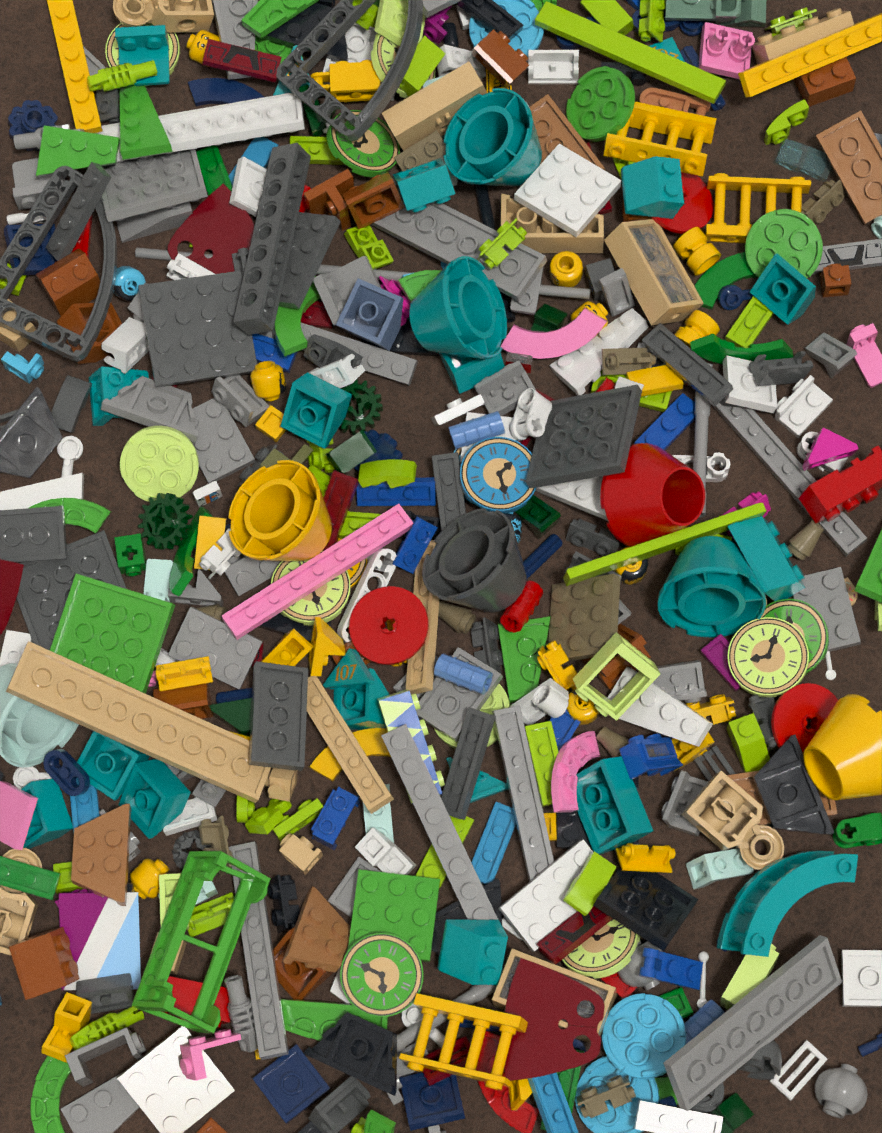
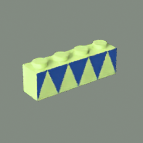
[377,689,445,804]

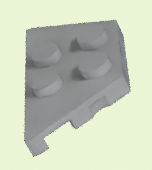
[101,376,198,443]

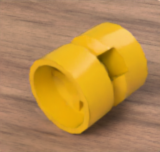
[673,227,721,276]
[674,310,720,356]

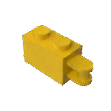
[310,60,381,102]

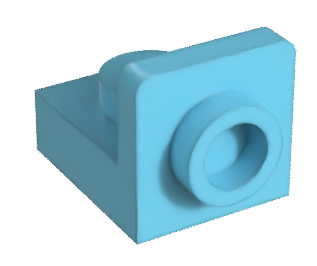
[1,352,44,384]

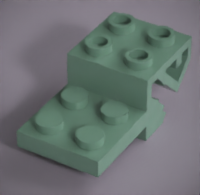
[665,0,767,27]

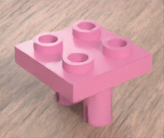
[699,22,755,79]

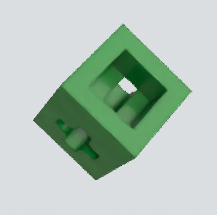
[114,533,146,577]

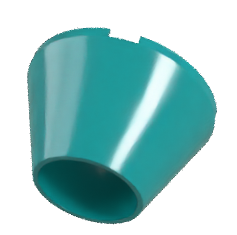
[443,88,542,187]
[409,256,507,359]
[658,536,766,637]

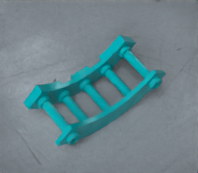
[717,850,858,957]

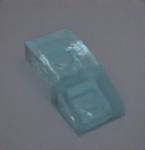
[775,139,832,182]

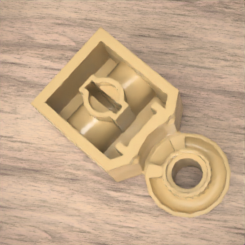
[113,0,214,32]
[681,771,784,870]
[0,848,42,955]

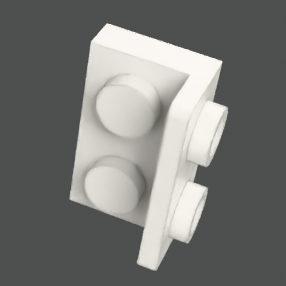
[775,375,833,438]

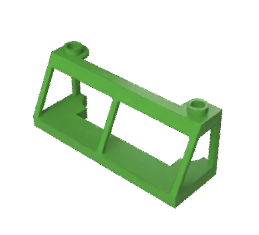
[132,851,271,1034]

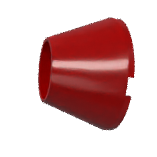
[600,443,705,547]

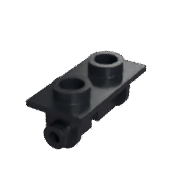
[267,874,300,934]

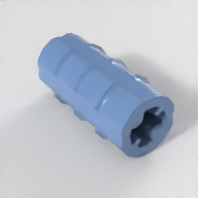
[448,411,505,449]
[434,653,493,695]
[684,999,724,1044]

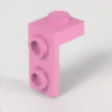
[846,323,882,388]
[180,1029,241,1081]

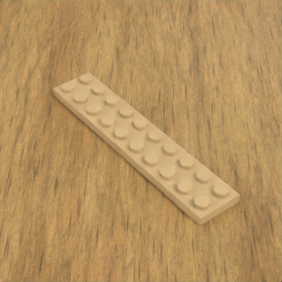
[6,641,271,803]

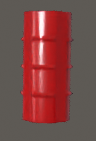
[500,580,543,633]

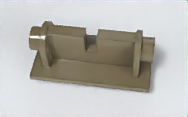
[394,130,446,171]
[801,180,845,225]
[602,348,656,375]
[199,816,233,876]
[577,1075,636,1118]

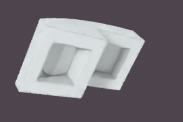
[355,827,416,875]

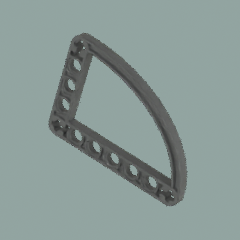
[276,0,423,141]
[0,166,117,361]

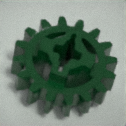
[340,379,383,435]
[138,493,193,550]

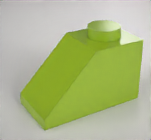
[726,713,770,773]

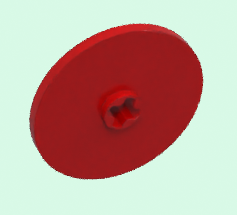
[651,172,714,234]
[349,586,429,665]
[771,683,838,755]

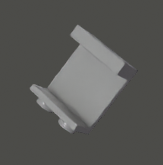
[65,1028,146,1087]

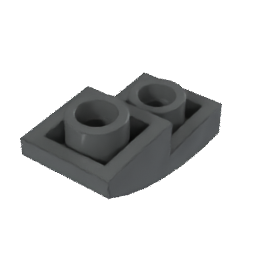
[303,334,363,369]
[51,375,92,432]

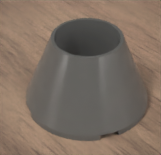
[422,508,526,613]

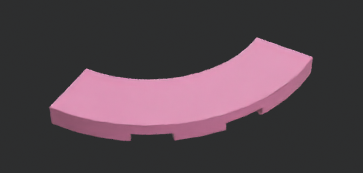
[500,308,607,359]
[551,731,600,813]

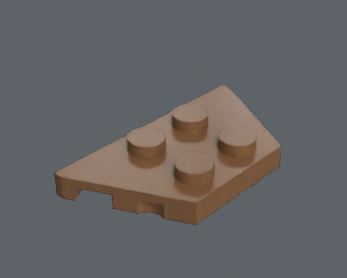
[71,804,131,906]
[282,886,351,972]

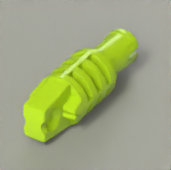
[87,60,157,92]
[69,1006,144,1051]

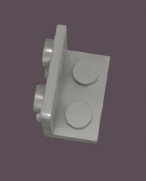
[313,256,381,325]

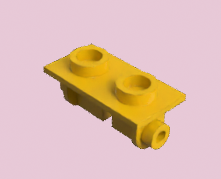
[537,640,578,694]
[156,656,213,692]
[685,694,736,725]
[615,843,675,873]

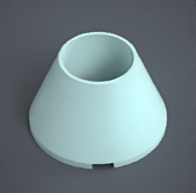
[0,663,79,768]

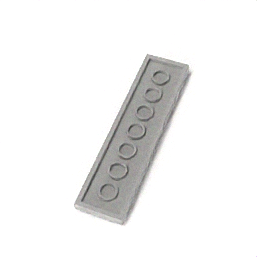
[370,178,547,301]
[663,935,842,1111]

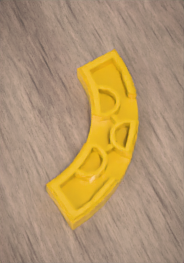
[310,728,391,782]

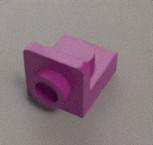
[423,6,452,45]

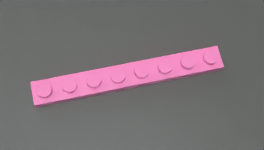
[222,504,414,640]

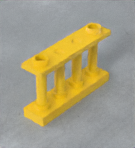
[604,102,717,176]
[705,173,811,243]
[399,993,528,1090]

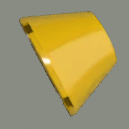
[228,460,332,561]
[803,694,882,800]

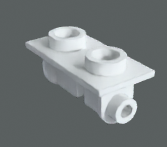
[166,253,215,280]
[199,528,241,579]

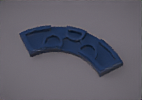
[188,78,264,107]

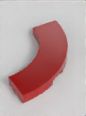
[476,1031,539,1133]

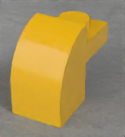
[41,992,92,1063]

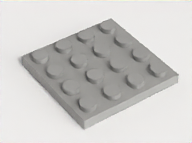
[102,149,208,222]

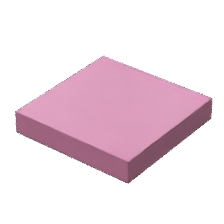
[0,781,38,850]

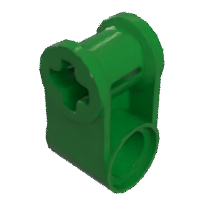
[833,813,882,849]

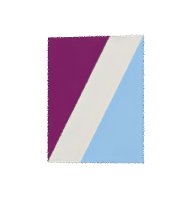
[59,892,141,990]

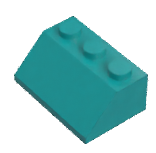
[728,516,805,601]
[576,756,653,855]

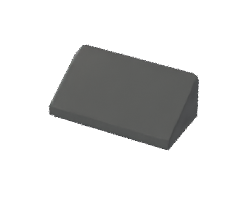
[76,973,135,1014]

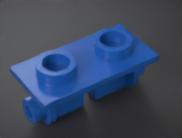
[392,516,438,574]

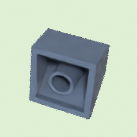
[336,278,403,351]

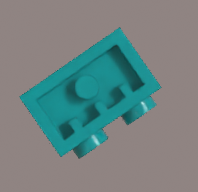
[115,25,170,86]
[89,366,149,426]

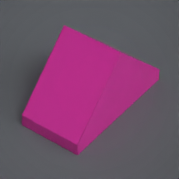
[802,427,858,471]

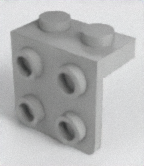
[12,158,69,210]

